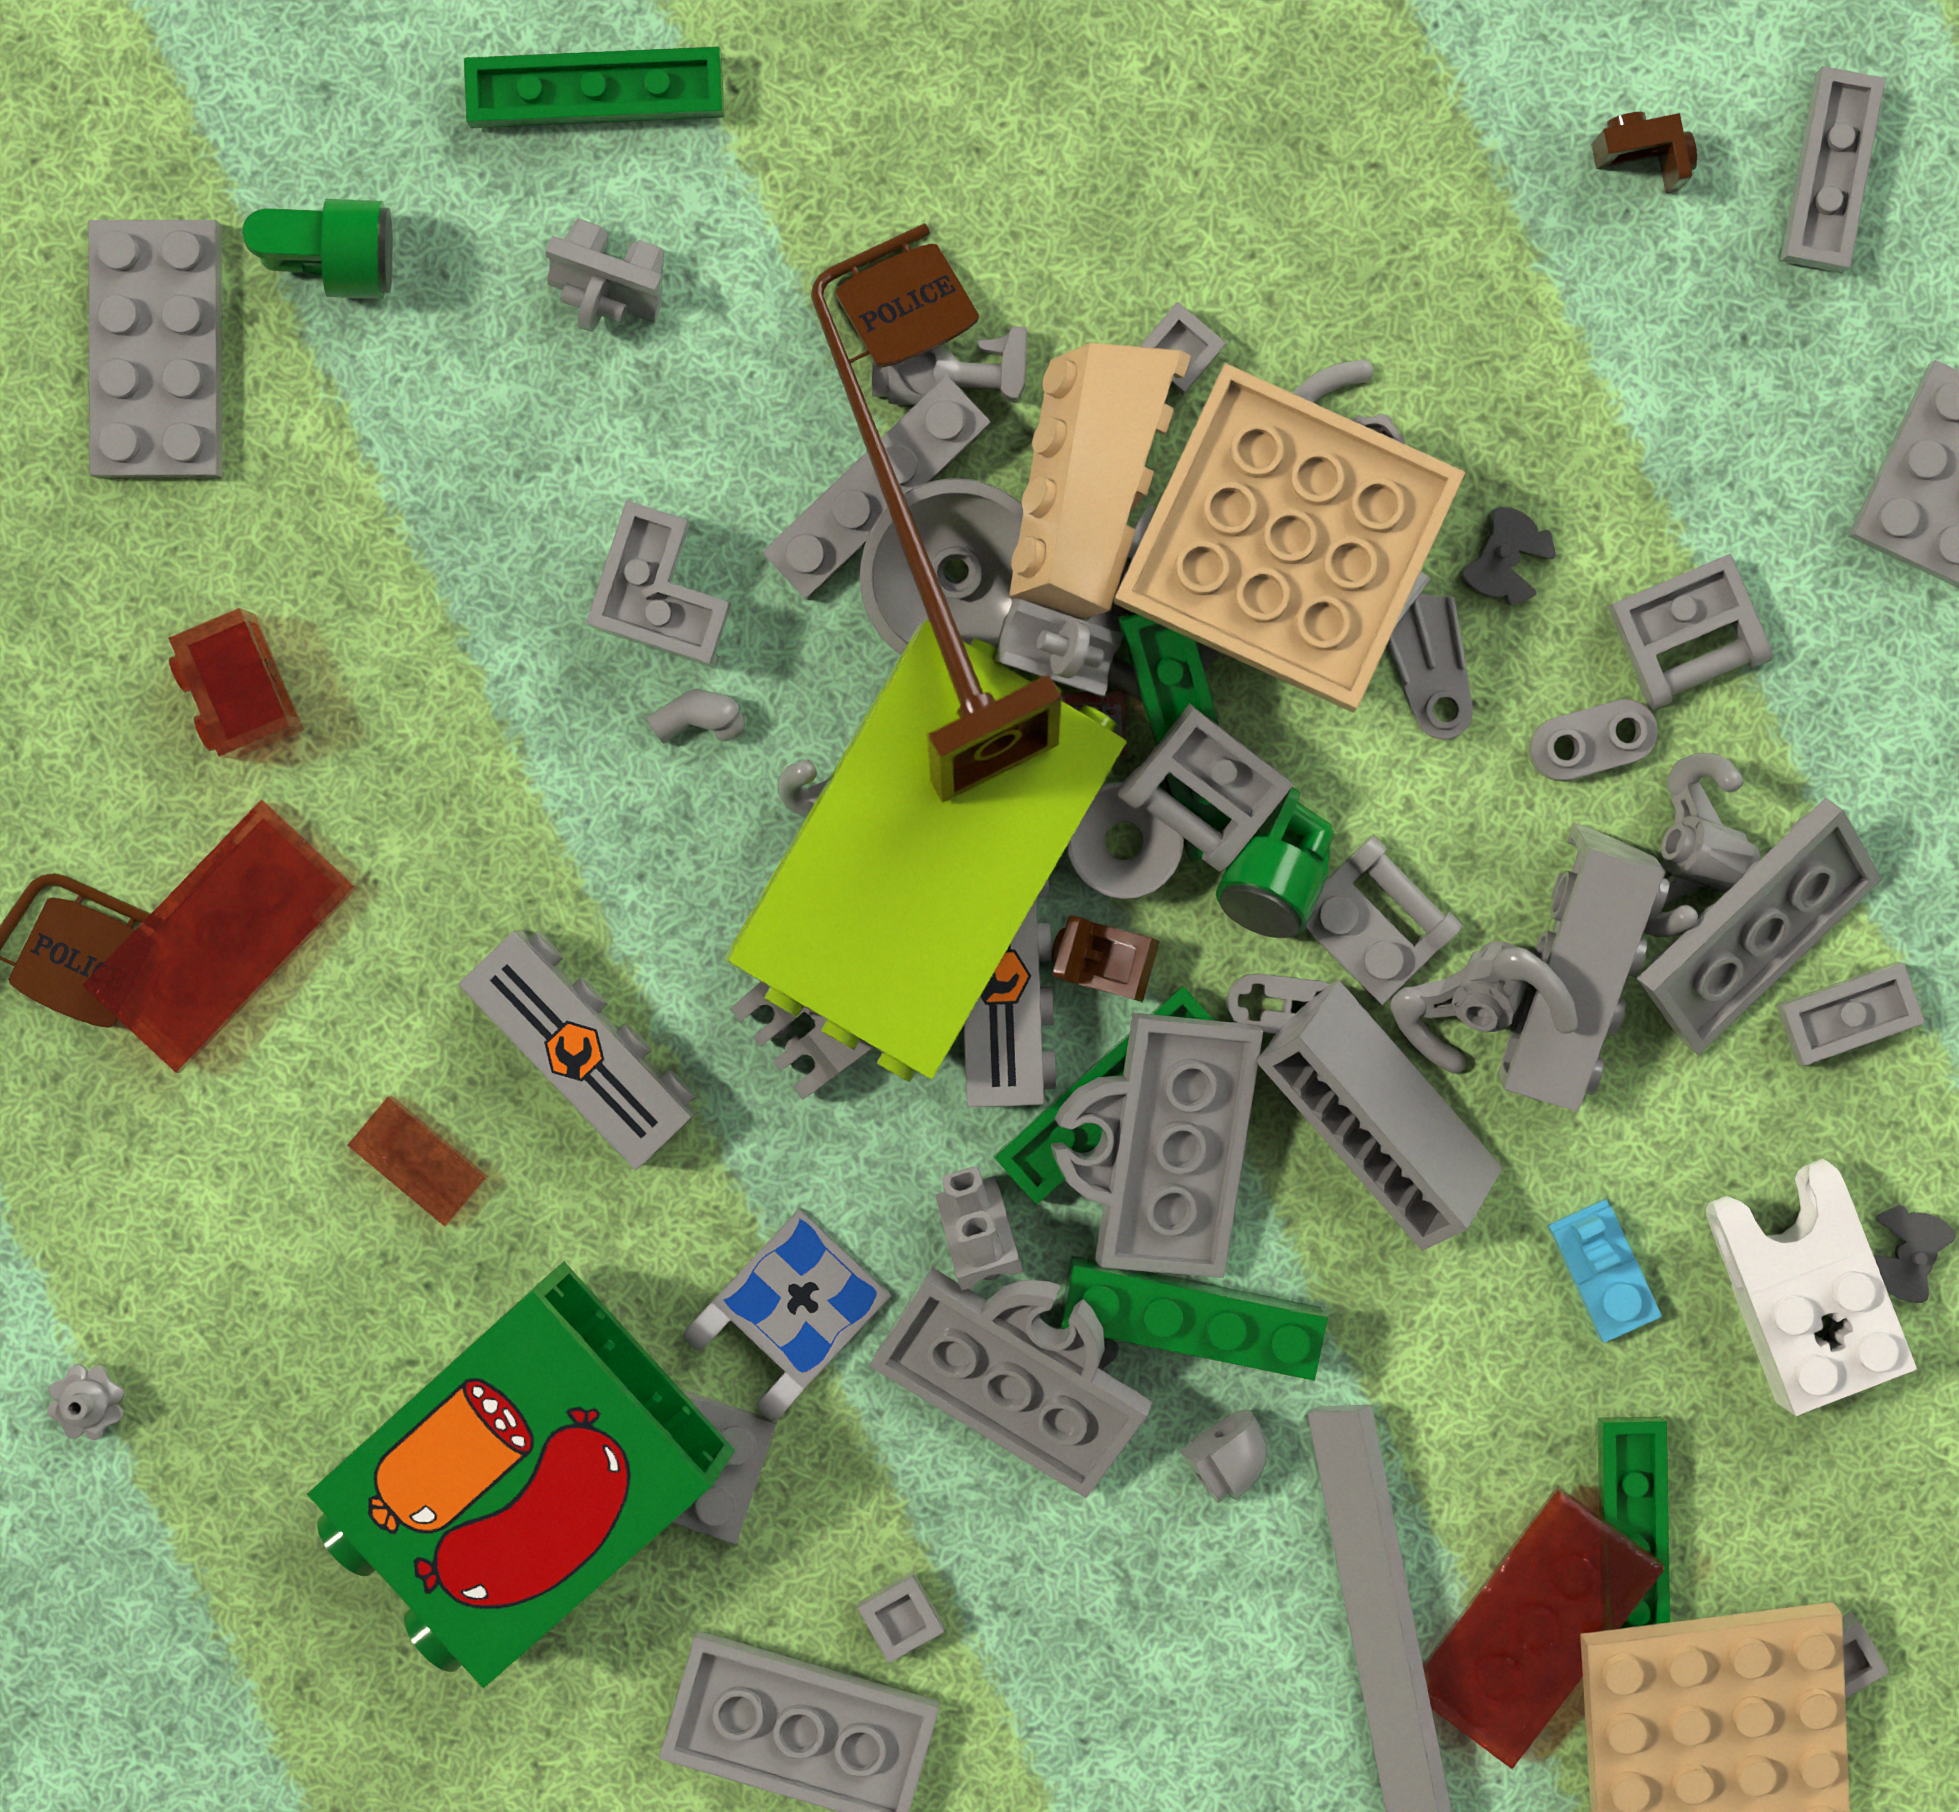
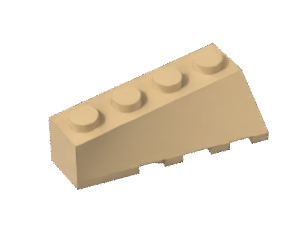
[1009,343,1191,620]

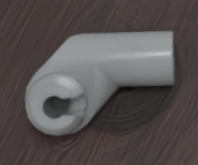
[646,689,745,744]

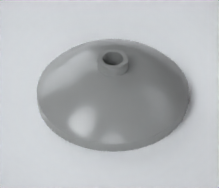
[860,478,1024,655]

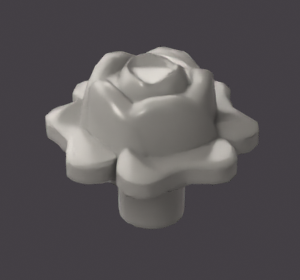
[47,1364,125,1441]

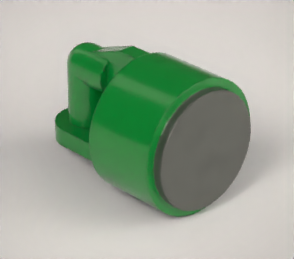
[242,198,393,299]
[1216,786,1334,938]

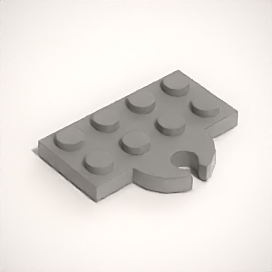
[1051,1013,1263,1278]
[869,1267,1153,1498]

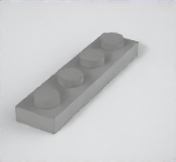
[762,375,992,599]

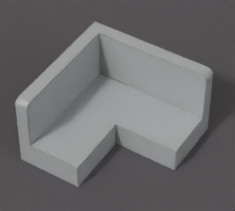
[586,500,732,669]

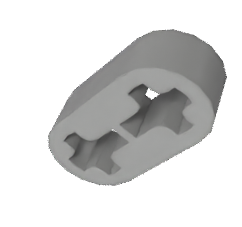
[1226,973,1332,1034]

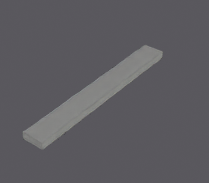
[1307,1405,1452,1812]

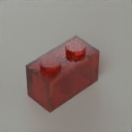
[168,608,304,759]

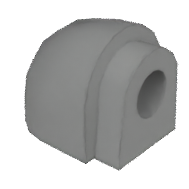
[1180,1409,1267,1503]

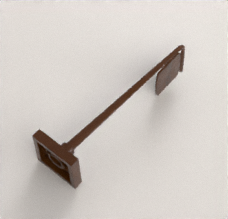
[811,223,1062,803]
[0,873,164,1028]

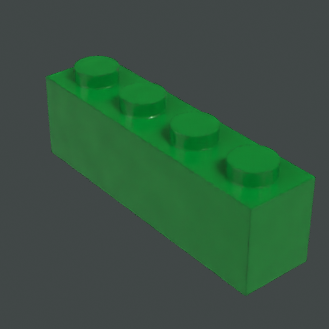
[1059,1256,1328,1381]

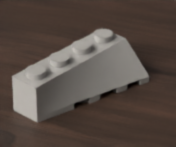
[1498,822,1669,1112]

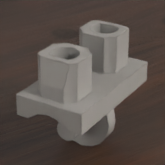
[546,219,664,332]
[994,598,1123,696]
[935,1166,1023,1291]

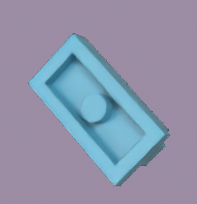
[1548,1199,1662,1343]

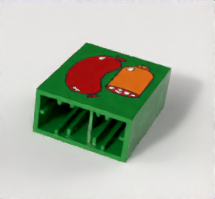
[307,1261,735,1689]

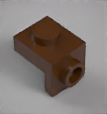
[1591,112,1697,193]
[1051,915,1160,1003]

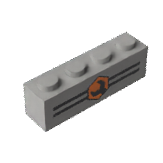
[964,879,1056,1107]
[458,930,698,1171]

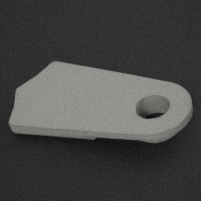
[1387,594,1473,739]

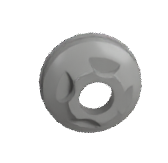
[1067,782,1184,899]

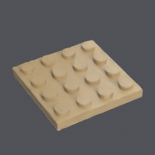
[1114,363,1466,713]
[1580,1602,1850,1812]

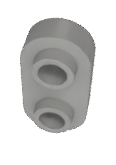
[1528,699,1658,781]

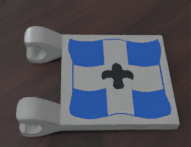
[683,1209,891,1421]

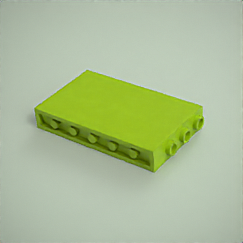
[723,619,1127,1083]

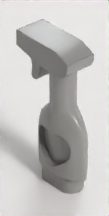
[872,327,1027,405]

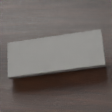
[1256,980,1503,1251]

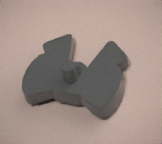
[1460,507,1556,605]
[1873,1205,1956,1303]

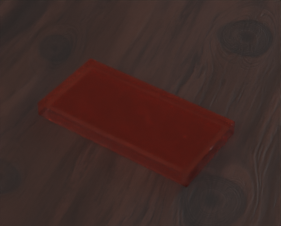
[82,799,358,1073]
[1423,1485,1665,1769]

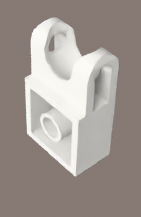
[1705,1159,1917,1416]

